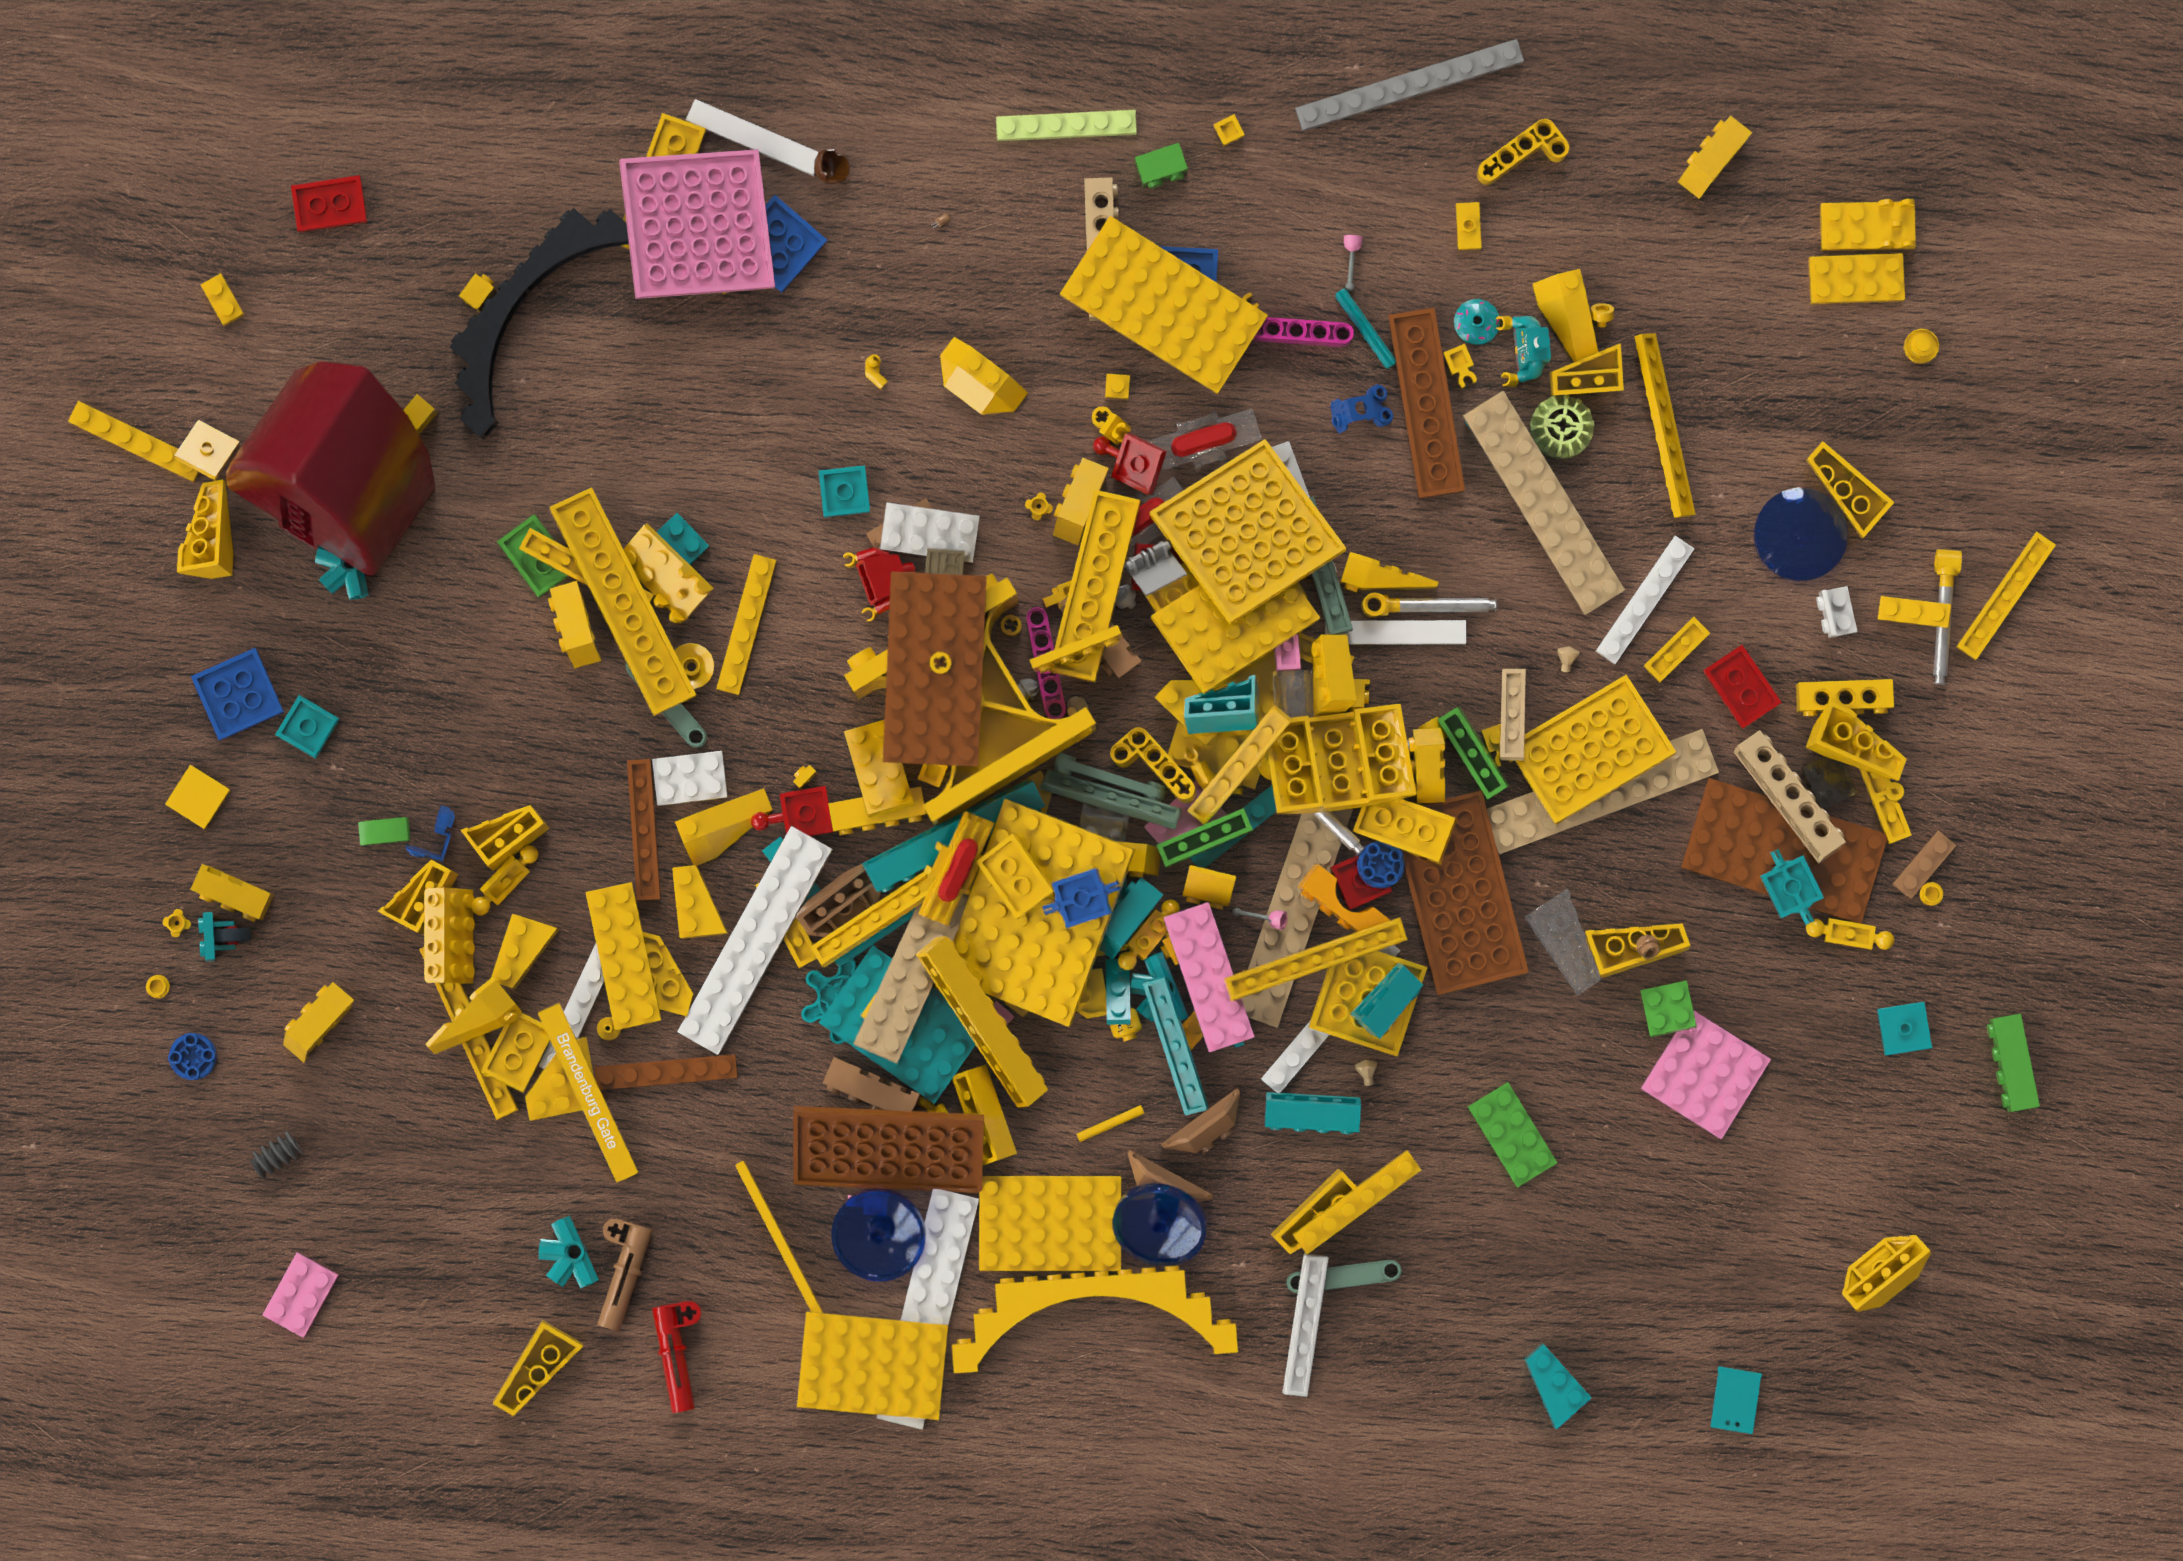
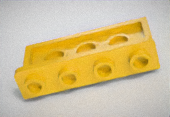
[424,888,475,984]

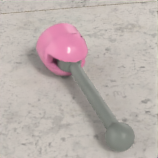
[1344,235,1363,292]
[1232,908,1288,930]

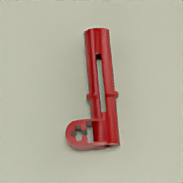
[652,1300,701,1413]

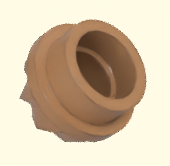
[1637,935,1660,959]

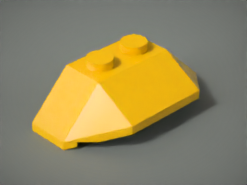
[940,337,1028,415]
[1842,1235,1931,1312]

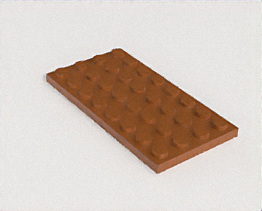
[883,572,987,767]
[1680,778,1887,924]
[1400,790,1529,995]
[793,1106,984,1193]

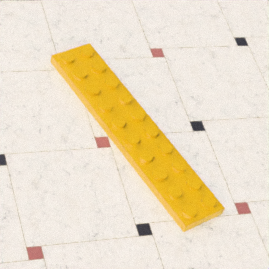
[549,487,696,716]

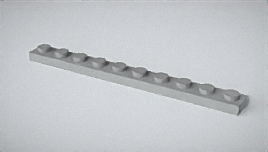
[1295,39,1524,132]

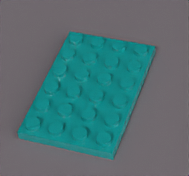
[819,946,976,1104]

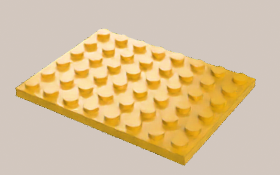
[953,799,1136,1027]

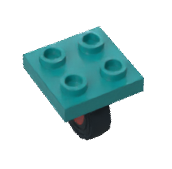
[198,912,252,962]

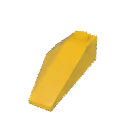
[1532,269,1598,362]
[177,479,233,579]
[1806,700,1907,781]
[675,788,773,866]
[426,977,522,1054]

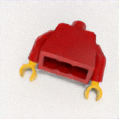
[843,547,916,621]

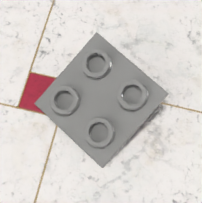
[1125,541,1187,596]

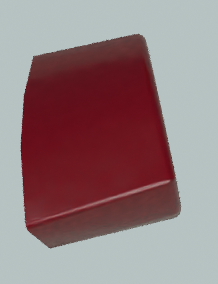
[226,361,435,575]

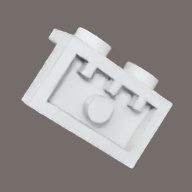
[1816,586,1857,638]

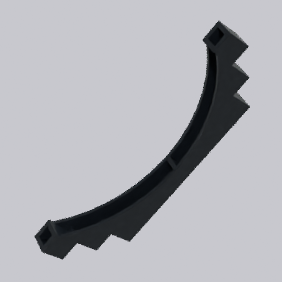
[450,208,629,440]

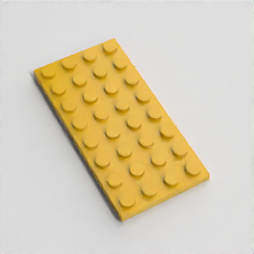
[1060,216,1268,395]

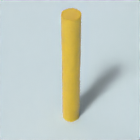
[1076,1105,1144,1142]

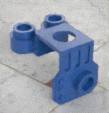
[1330,385,1393,433]
[406,805,455,861]

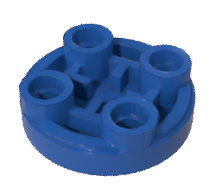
[1357,841,1404,889]
[168,1033,217,1080]

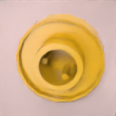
[1904,329,1939,364]

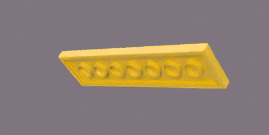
[1050,490,1141,683]

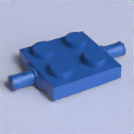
[1043,868,1121,928]

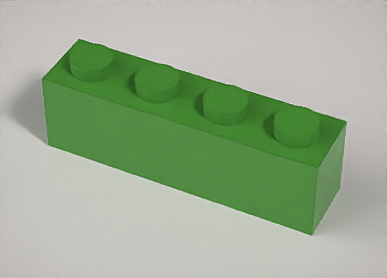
[1437,706,1510,799]
[1156,808,1253,868]
[1987,1014,2040,1112]

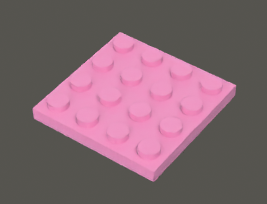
[1640,1011,1771,1139]

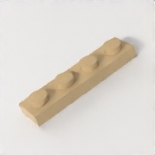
[1500,669,1526,761]

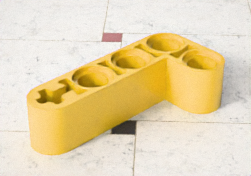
[1477,119,1569,185]
[1110,727,1197,804]

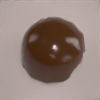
[814,149,850,184]

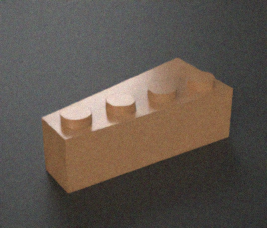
[1060,596,1141,678]
[823,1057,921,1111]

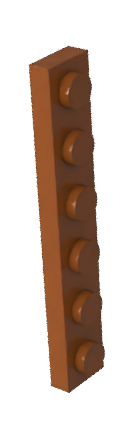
[627,759,661,901]
[595,1054,738,1090]

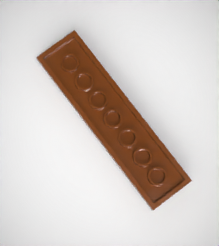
[1388,307,1465,499]

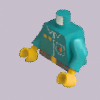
[1496,316,1551,388]

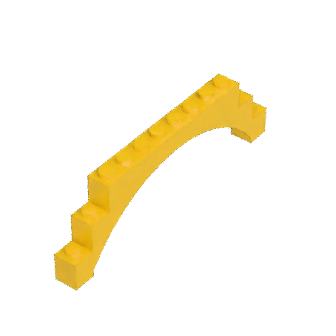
[952,1266,1238,1373]

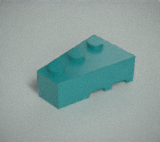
[1184,675,1259,734]
[1099,877,1163,960]
[1350,963,1423,1039]
[1524,1343,1591,1430]

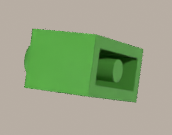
[1135,143,1188,189]

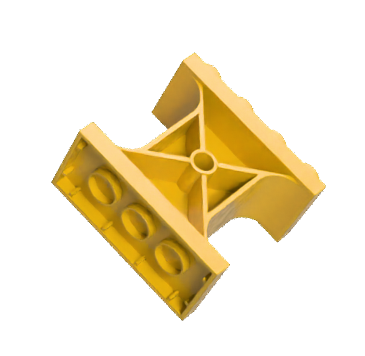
[844,573,1096,826]

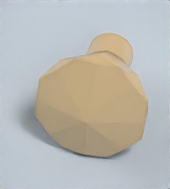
[1557,646,1580,672]
[1066,696,1088,716]
[1355,1060,1377,1086]

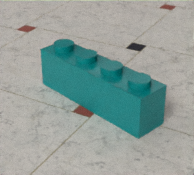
[1265,1092,1361,1134]

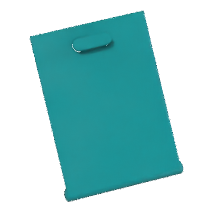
[1710,1366,1762,1434]

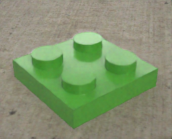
[1641,980,1697,1037]

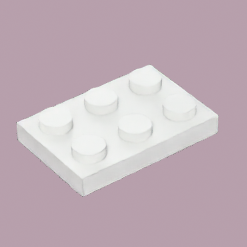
[652,751,728,806]

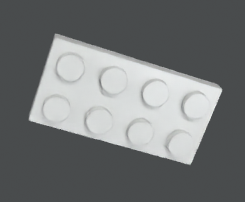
[880,502,980,562]

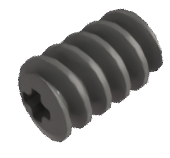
[250,1131,303,1179]

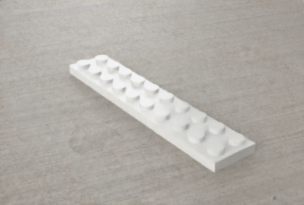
[677,826,833,1055]
[877,1189,979,1430]

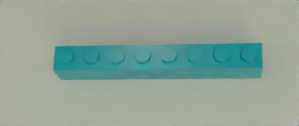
[862,778,1045,892]

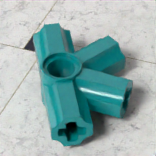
[315,546,369,600]
[1130,951,1189,1022]
[538,1216,599,1289]

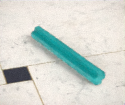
[1335,288,1396,369]

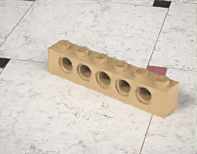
[1084,178,1118,321]
[1734,730,1846,863]

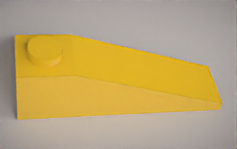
[1340,552,1439,593]

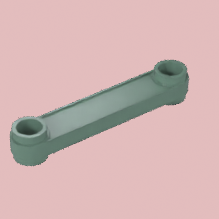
[625,662,707,748]
[1053,753,1166,802]
[1286,1260,1402,1293]

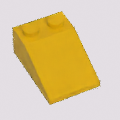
[1183,865,1236,910]

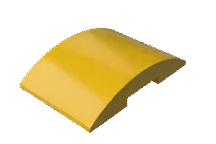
[1267,704,1416,814]

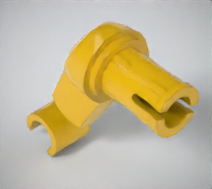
[1184,744,1243,795]

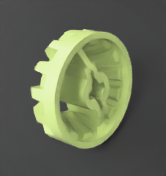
[1530,395,1594,459]

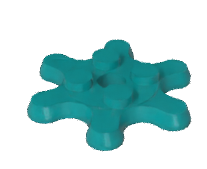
[801,959,856,1044]

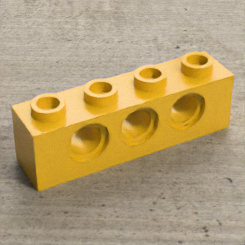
[1796,679,1894,717]

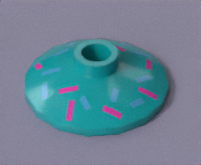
[1454,299,1500,345]

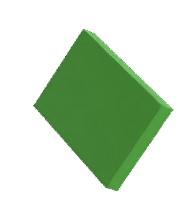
[497,514,569,598]

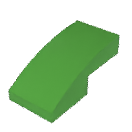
[358,817,411,846]

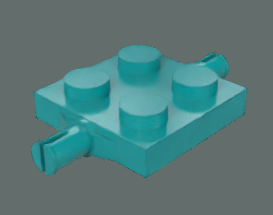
[1760,849,1824,925]

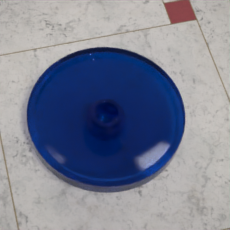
[1753,488,1848,582]
[1112,1183,1207,1267]
[831,1188,926,1282]

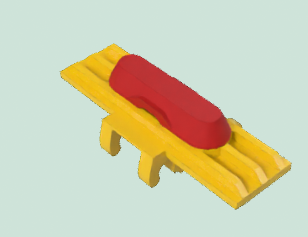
[918,811,994,926]

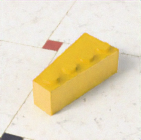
[1806,441,1894,538]
[1584,923,1690,979]
[1270,1169,1357,1254]
[493,1319,583,1416]

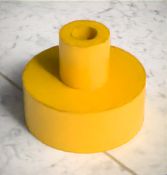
[1591,303,1614,327]
[597,1017,621,1041]

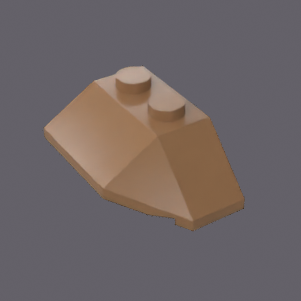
[796,864,881,937]
[1161,1088,1240,1154]
[1128,1150,1213,1210]

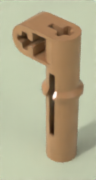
[597,1219,653,1332]

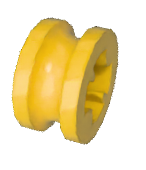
[1092,406,1112,428]
[1001,615,1022,637]
[930,652,951,674]

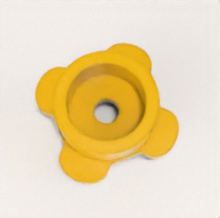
[1025,493,1053,520]
[163,909,191,937]

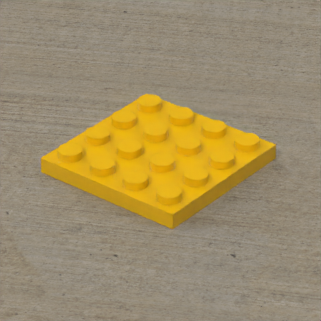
[1308,951,1427,1056]

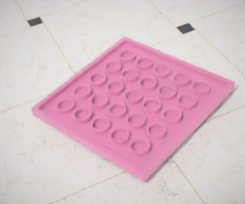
[619,149,775,299]

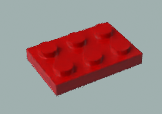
[291,175,368,233]
[1703,645,1782,729]

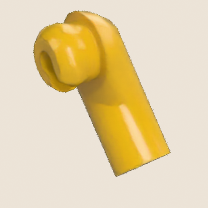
[865,354,888,390]

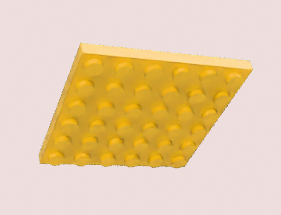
[1149,439,1346,625]

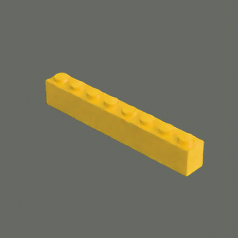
[916,936,1048,1108]

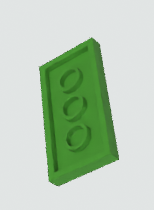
[1468,1082,1557,1188]

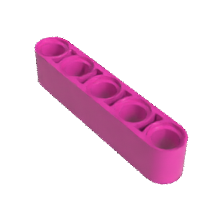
[1252,317,1354,347]
[1027,607,1066,719]

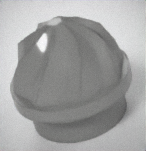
[1017,679,1039,701]

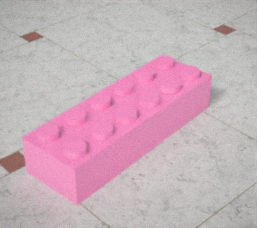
[1163,902,1254,1053]

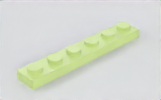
[996,110,1137,141]

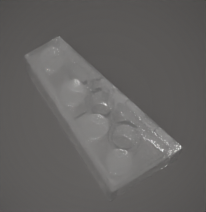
[1524,888,1601,995]

